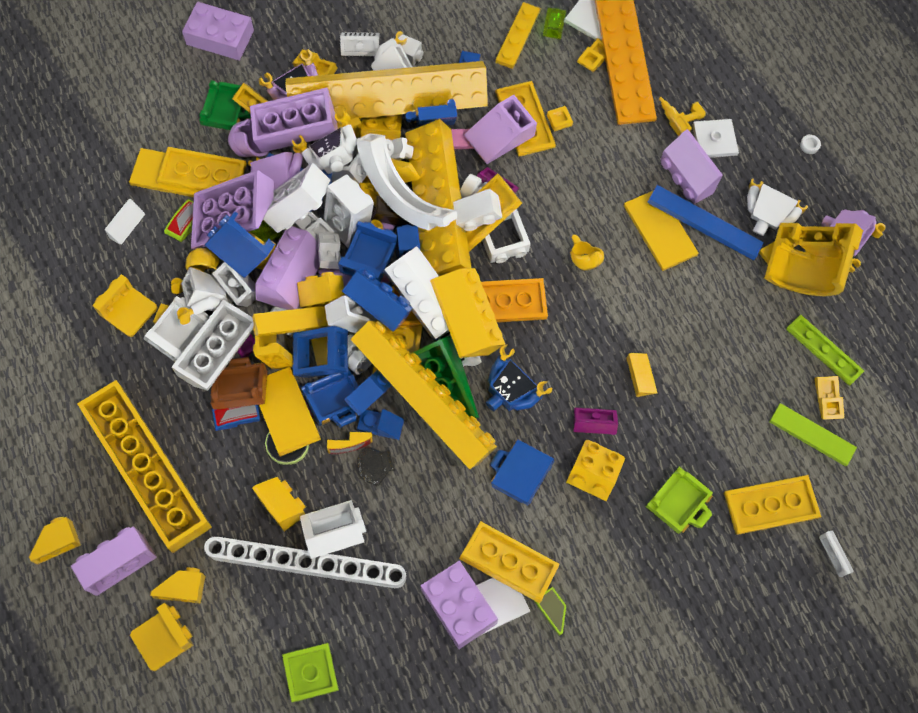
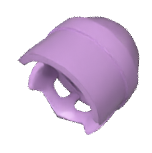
[228,118,269,157]

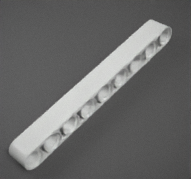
[204,537,406,588]

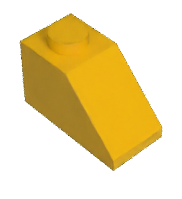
[29,517,81,565]
[150,567,205,604]

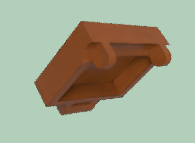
[211,357,268,410]

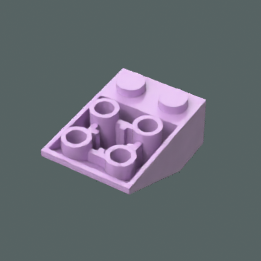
[464,95,537,164]

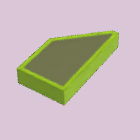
[534,587,566,636]

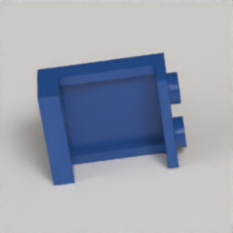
[205,211,275,278]
[338,221,397,282]

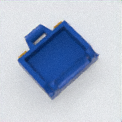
[405,99,457,128]
[301,368,359,428]
[489,439,554,506]

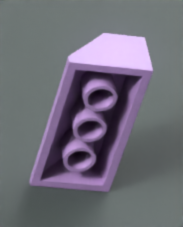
[250,88,338,152]
[255,226,320,310]

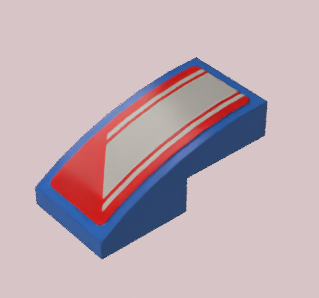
[212,405,260,431]

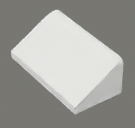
[105,199,145,245]
[819,531,854,577]

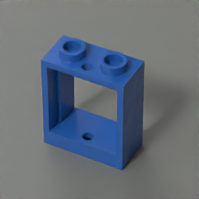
[293,326,348,378]

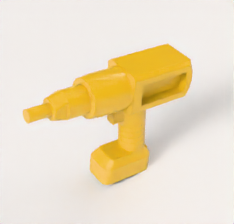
[659,97,706,136]

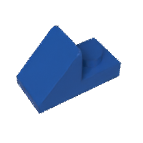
[357,409,404,440]

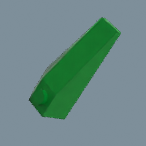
[411,335,479,419]

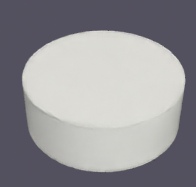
[800,135,821,154]

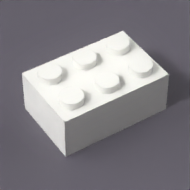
[263,163,330,233]
[324,174,374,248]

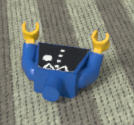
[486,345,552,411]

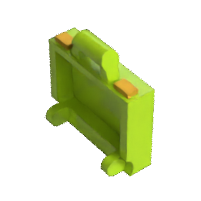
[646,466,713,534]

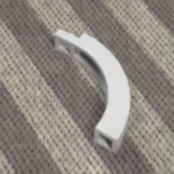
[356,133,457,230]

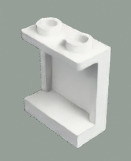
[144,296,209,362]

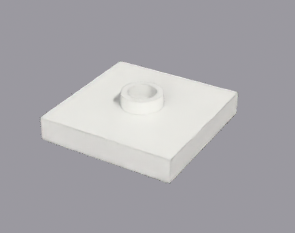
[692,119,739,158]

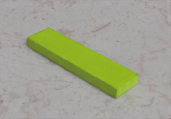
[786,314,864,386]
[769,403,857,467]

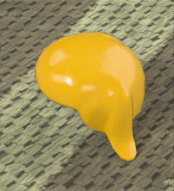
[570,235,604,271]
[185,248,220,272]

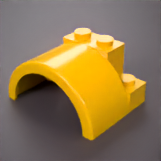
[764,223,863,296]

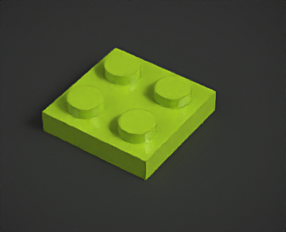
[282,643,339,703]

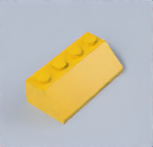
[430,268,505,358]

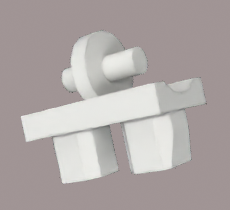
[386,137,414,161]

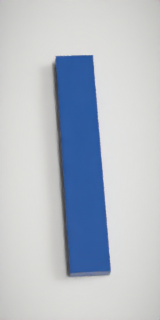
[647,185,764,261]

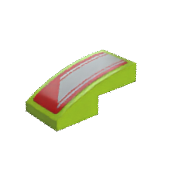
[164,199,194,242]

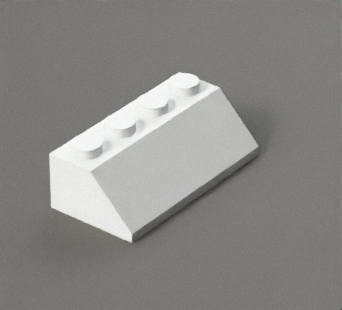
[383,246,449,339]
[172,300,254,391]

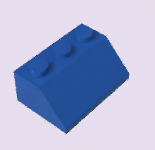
[342,268,413,332]

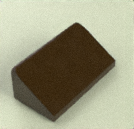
[372,196,413,226]

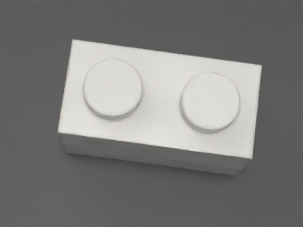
[453,189,502,231]
[212,262,256,307]
[325,295,375,333]

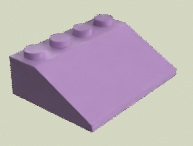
[191,170,274,250]

